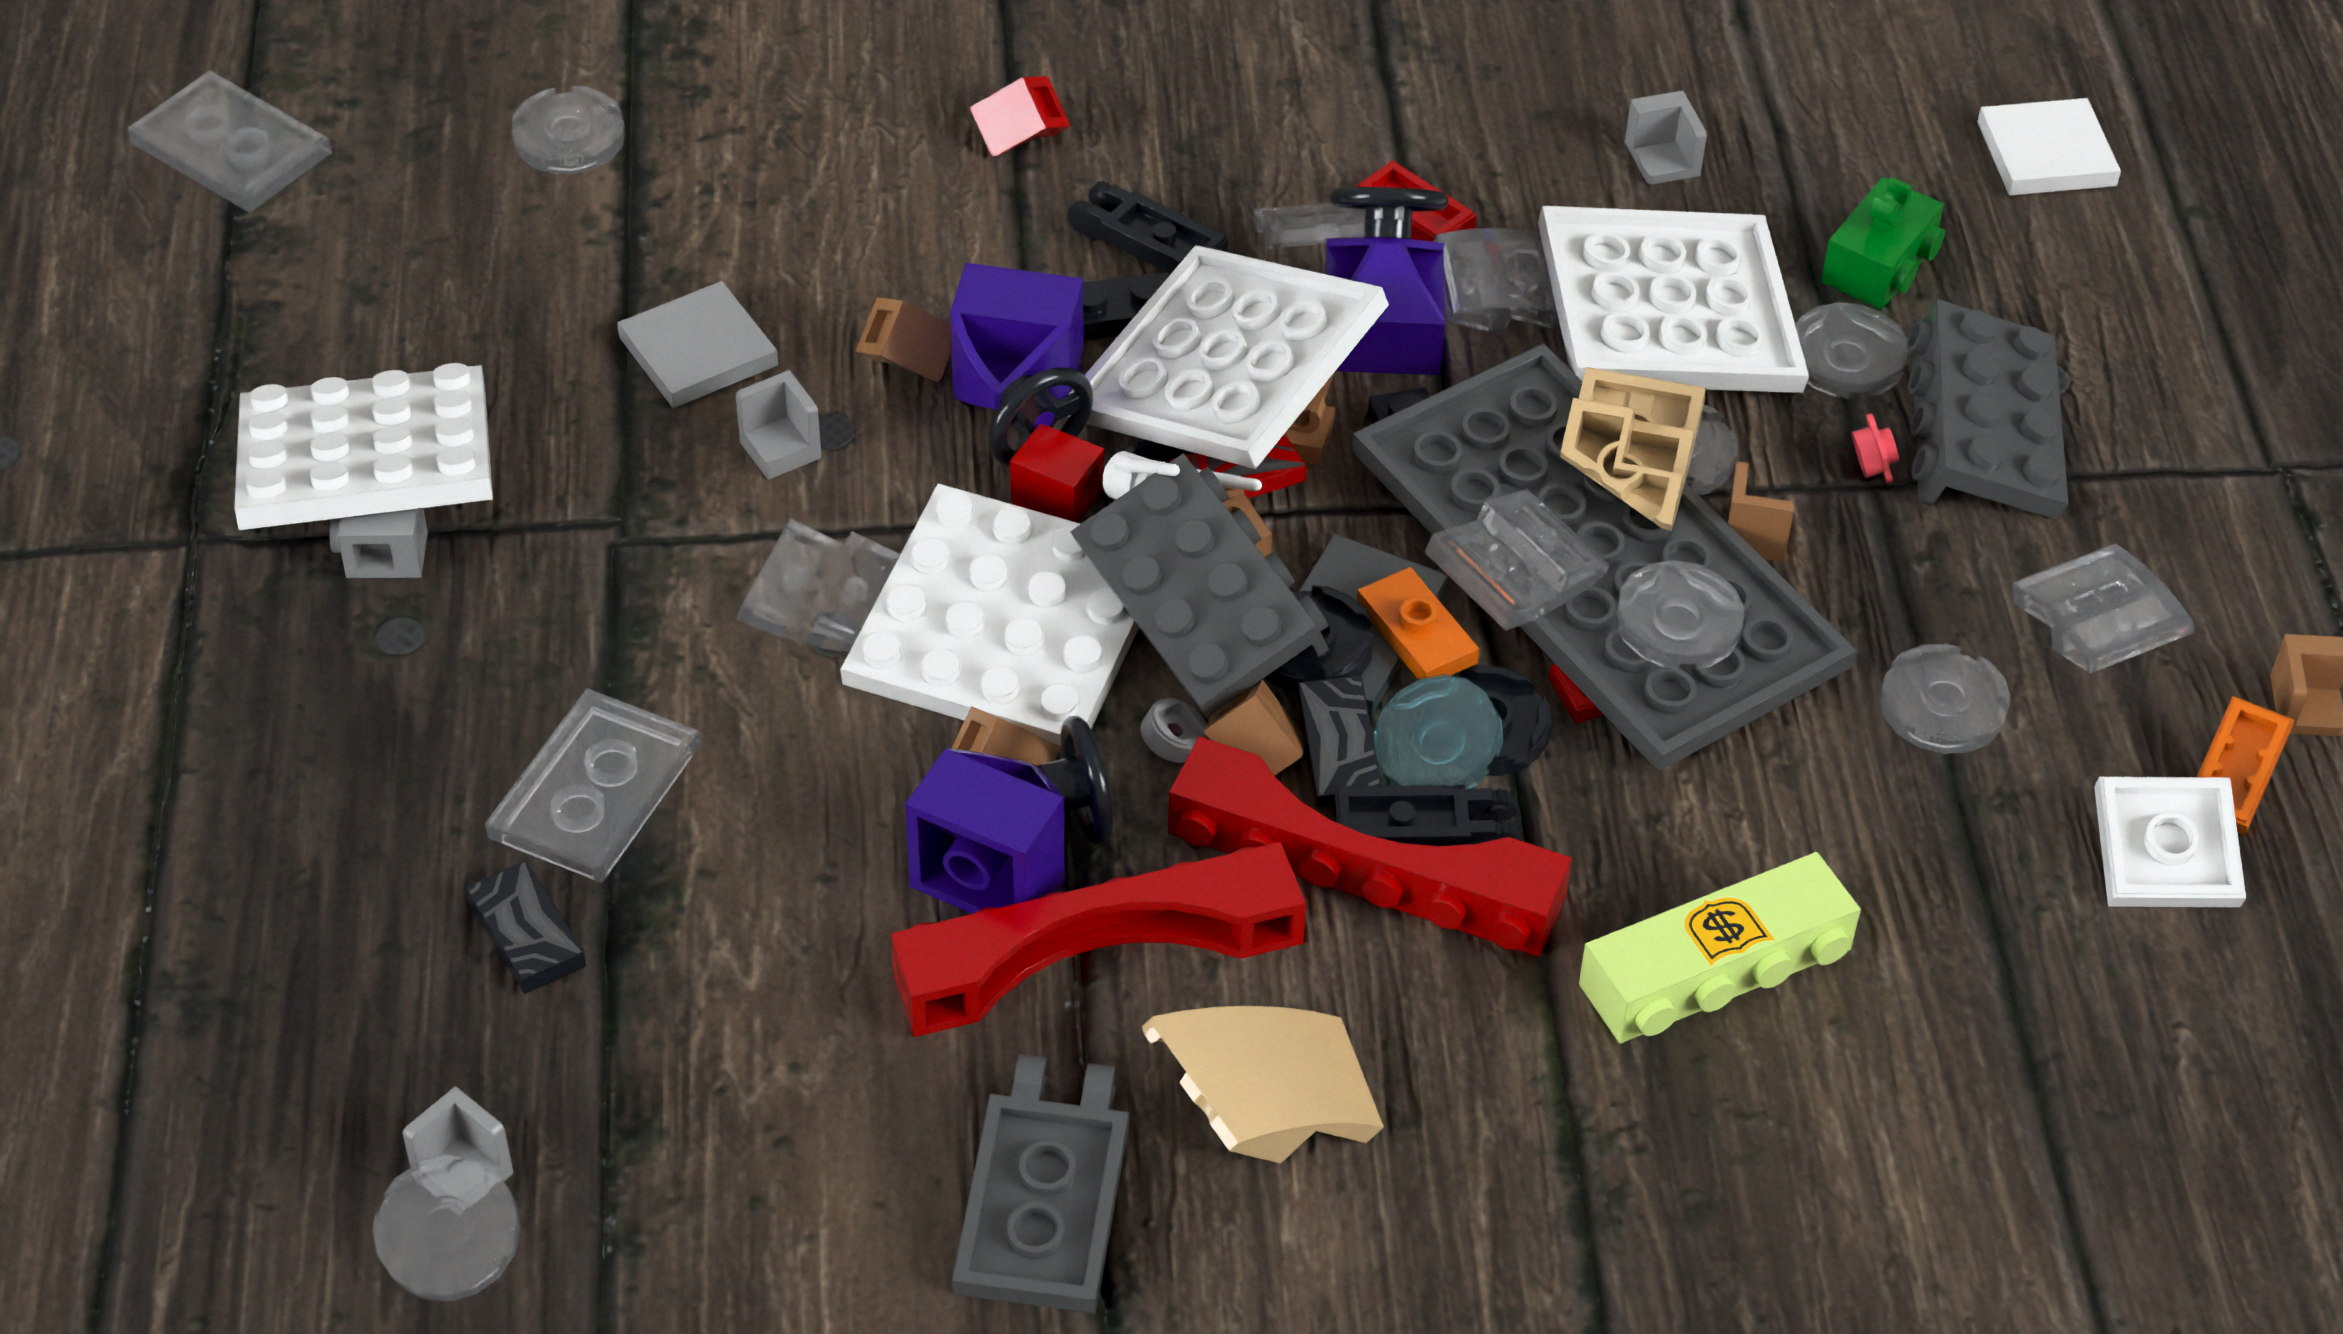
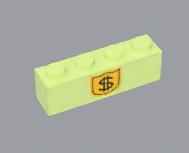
[1579,852,1861,1044]

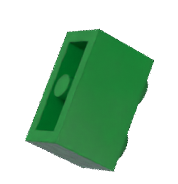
[1821,177,1945,310]

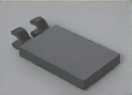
[952,1054,1129,1314]

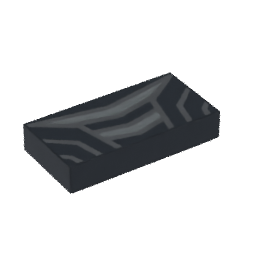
[1297,675,1382,807]
[465,860,586,994]

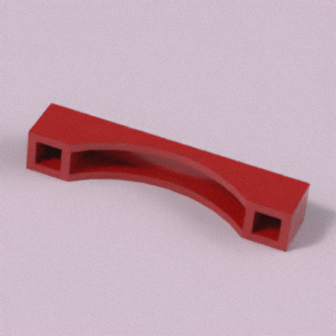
[1168,736,1572,957]
[890,842,1306,1037]

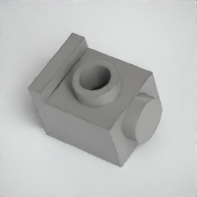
[329,508,428,578]

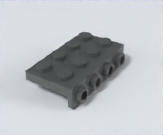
[1906,299,2068,520]
[1070,453,1329,718]

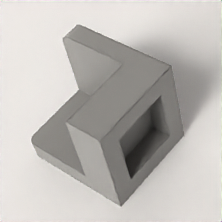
[1625,90,1707,185]
[736,370,822,480]
[402,1086,514,1218]

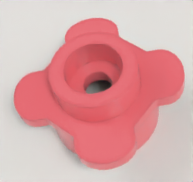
[1851,413,1899,484]

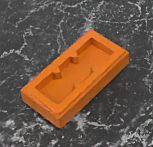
[1357,566,1480,687]
[2197,696,2295,836]

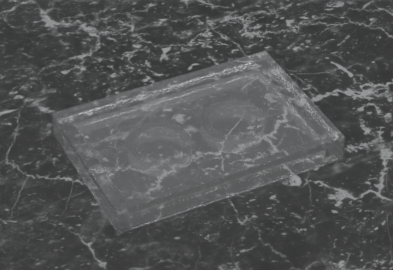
[127,71,331,213]
[485,688,701,883]

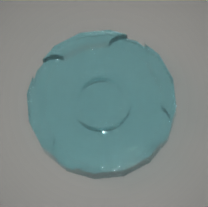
[1374,675,1503,789]

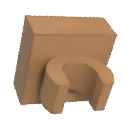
[1285,395,1335,466]

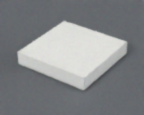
[1977,98,2121,195]
[2094,777,2246,907]

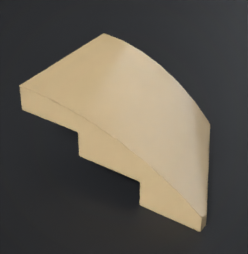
[1561,367,1706,531]
[1142,1006,1384,1164]

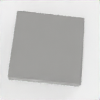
[617,281,779,409]

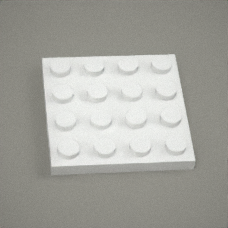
[1538,206,1809,393]
[1068,245,1389,469]
[234,363,493,530]
[840,484,1139,747]

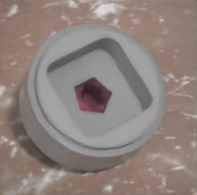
[1141,698,1208,763]

